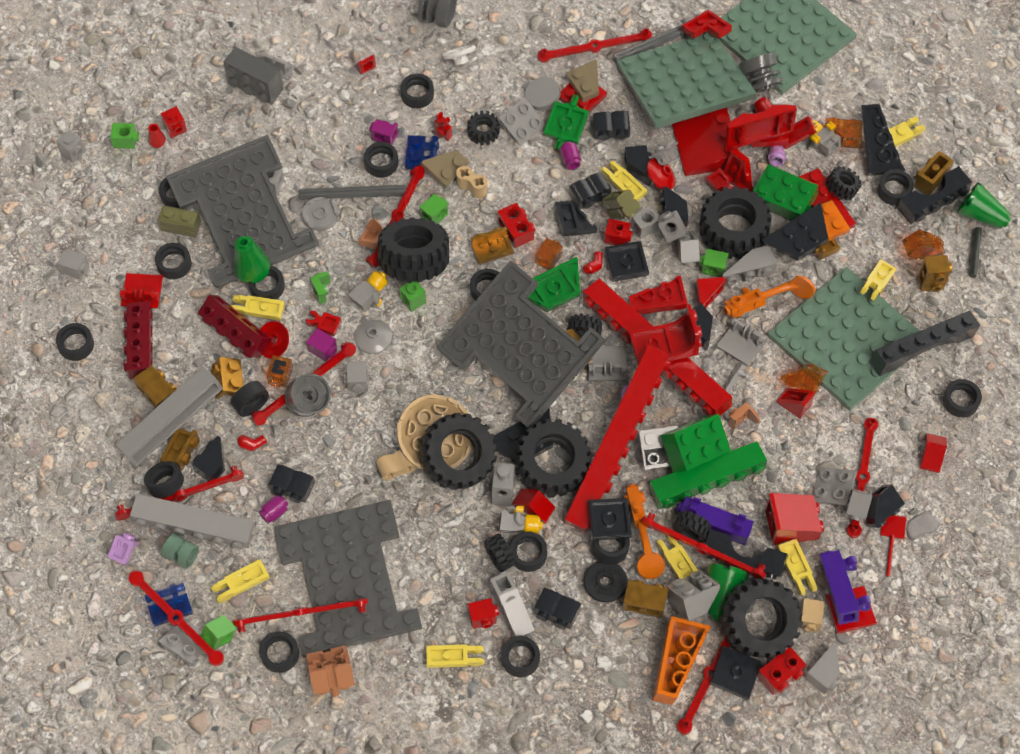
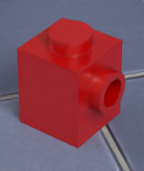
[160,106,187,138]
[604,218,633,245]
[468,598,499,629]

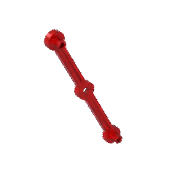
[538,28,652,63]
[366,166,425,267]
[252,342,356,426]
[846,418,879,538]
[115,466,244,521]
[640,512,766,579]
[129,571,224,667]
[233,598,368,633]
[677,634,730,735]

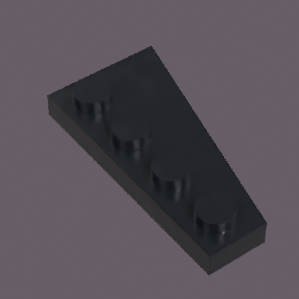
[861,104,905,176]

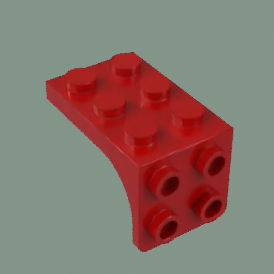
[629,304,702,365]

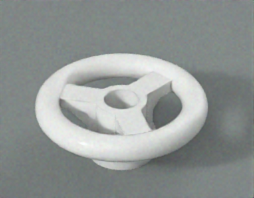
[442,45,476,65]

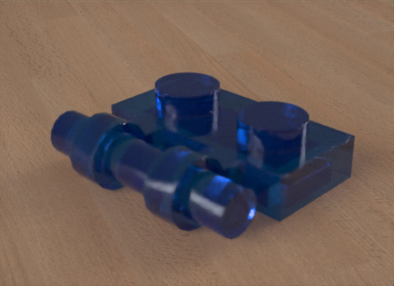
[405,135,440,170]
[145,583,193,627]

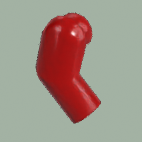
[583,251,603,274]
[237,435,267,451]

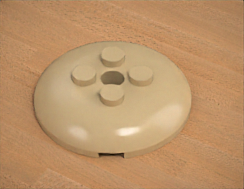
[397,394,472,470]

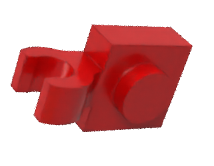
[706,169,732,191]

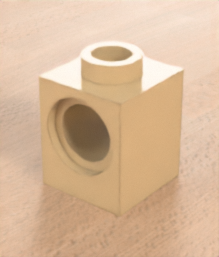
[799,598,824,632]

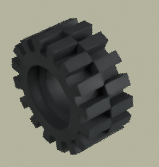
[467,111,500,146]
[826,166,862,201]
[567,313,603,338]
[672,511,711,543]
[484,533,516,572]

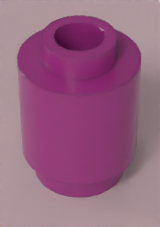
[559,142,582,170]
[258,495,289,524]

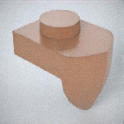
[359,218,383,249]
[728,402,761,429]

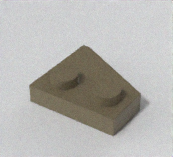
[566,60,599,102]
[420,150,470,188]

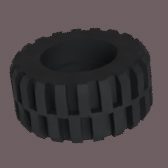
[699,186,772,259]
[378,217,449,283]
[419,413,497,490]
[514,419,591,498]
[720,579,803,658]

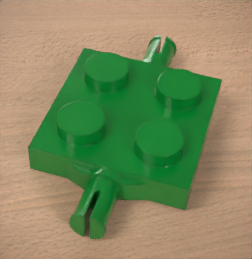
[544,94,589,151]

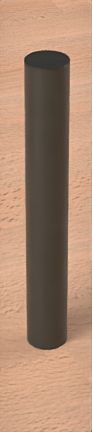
[969,227,982,278]

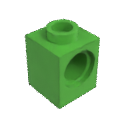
[110,123,139,149]
[419,194,449,224]
[699,249,729,277]
[399,281,426,312]
[200,615,236,650]

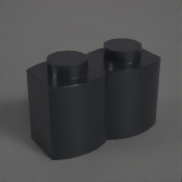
[593,111,630,141]
[569,172,612,209]
[268,464,315,503]
[534,588,581,630]

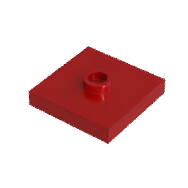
[825,586,877,634]

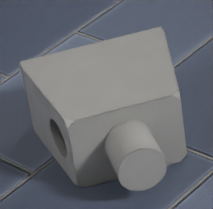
[492,462,515,507]

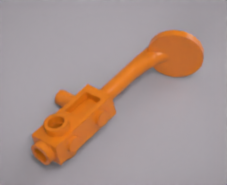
[723,276,815,318]
[624,484,665,579]

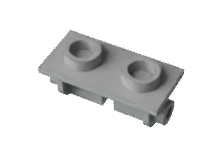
[258,52,296,79]
[650,142,679,165]

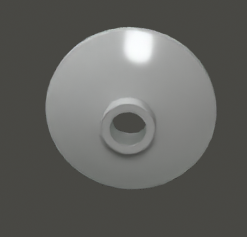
[354,320,392,354]

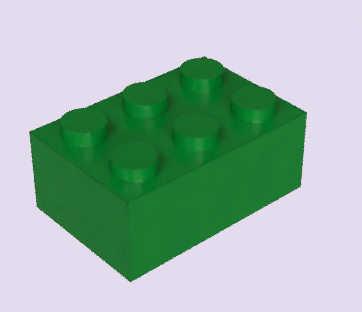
[753,164,818,220]
[660,414,731,472]

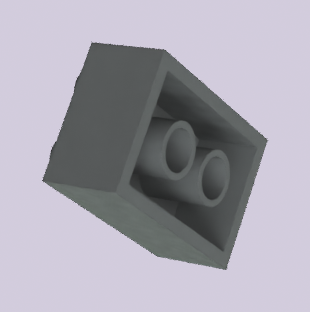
[223,47,284,105]

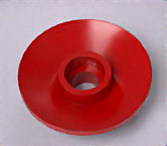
[647,158,676,190]
[260,321,289,359]

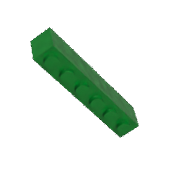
[649,441,767,509]

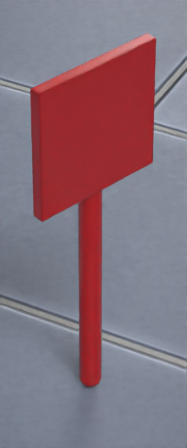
[880,515,907,577]

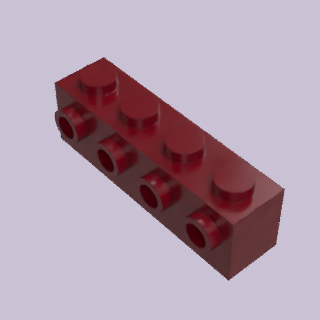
[198,295,272,358]
[123,302,153,379]

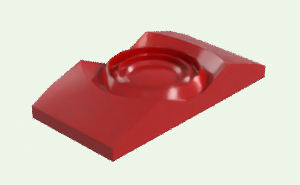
[724,104,797,151]

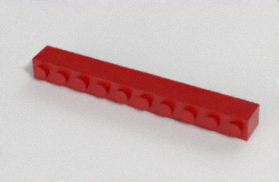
[583,278,732,416]
[565,345,671,533]

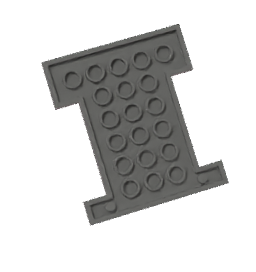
[166,135,319,288]
[436,260,606,428]
[274,500,422,658]

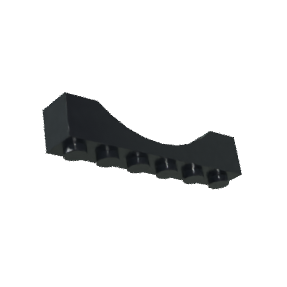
[870,310,980,376]

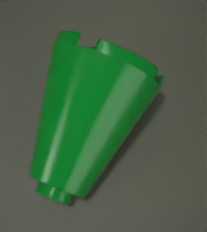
[957,182,1012,229]
[233,236,270,283]
[707,564,747,622]

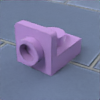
[107,532,140,565]

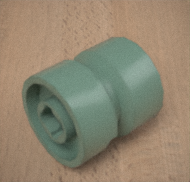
[161,533,199,569]

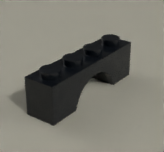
[897,166,972,224]
[705,529,789,580]

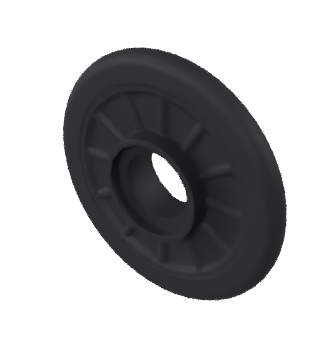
[584,562,628,603]

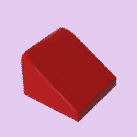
[355,55,376,74]

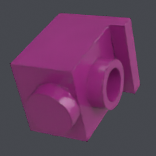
[369,119,399,145]

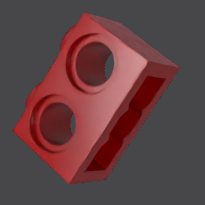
[497,202,536,248]

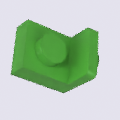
[310,271,330,304]

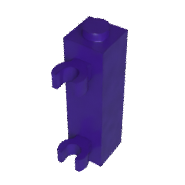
[676,496,754,546]
[820,550,871,625]

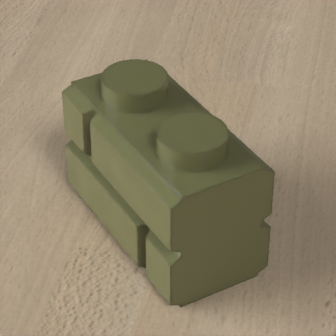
[601,189,640,220]
[158,205,201,237]

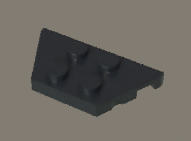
[761,203,829,261]
[493,408,553,462]

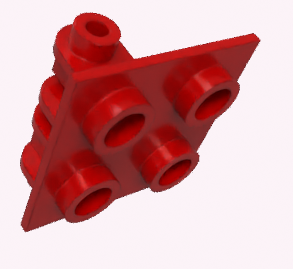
[120,273,164,309]

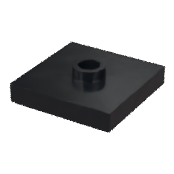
[604,241,649,282]
[587,498,632,541]
[710,646,762,700]

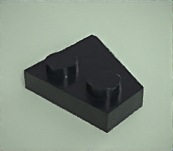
[554,200,597,237]

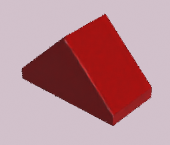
[696,277,726,308]
[776,388,815,419]
[920,433,947,473]
[512,488,556,524]

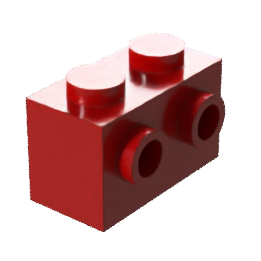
[757,647,806,695]

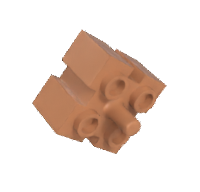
[306,645,355,697]

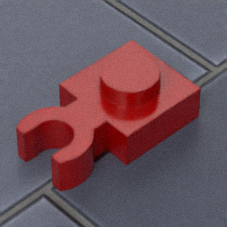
[434,112,452,141]
[306,310,342,337]

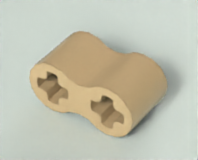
[456,166,488,198]
[376,450,417,481]

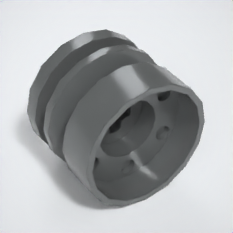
[418,0,457,27]
[738,52,783,93]
[284,373,331,417]

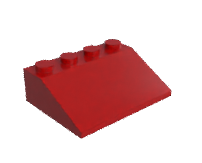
[672,107,738,176]

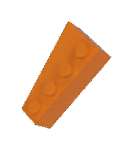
[652,616,711,705]

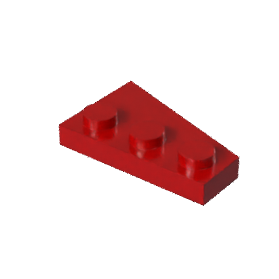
[629,275,688,314]

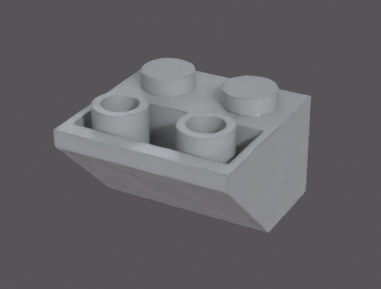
[637,426,678,470]
[666,571,720,621]

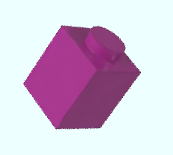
[306,328,337,362]

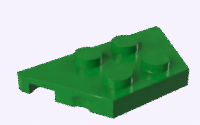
[527,257,580,312]

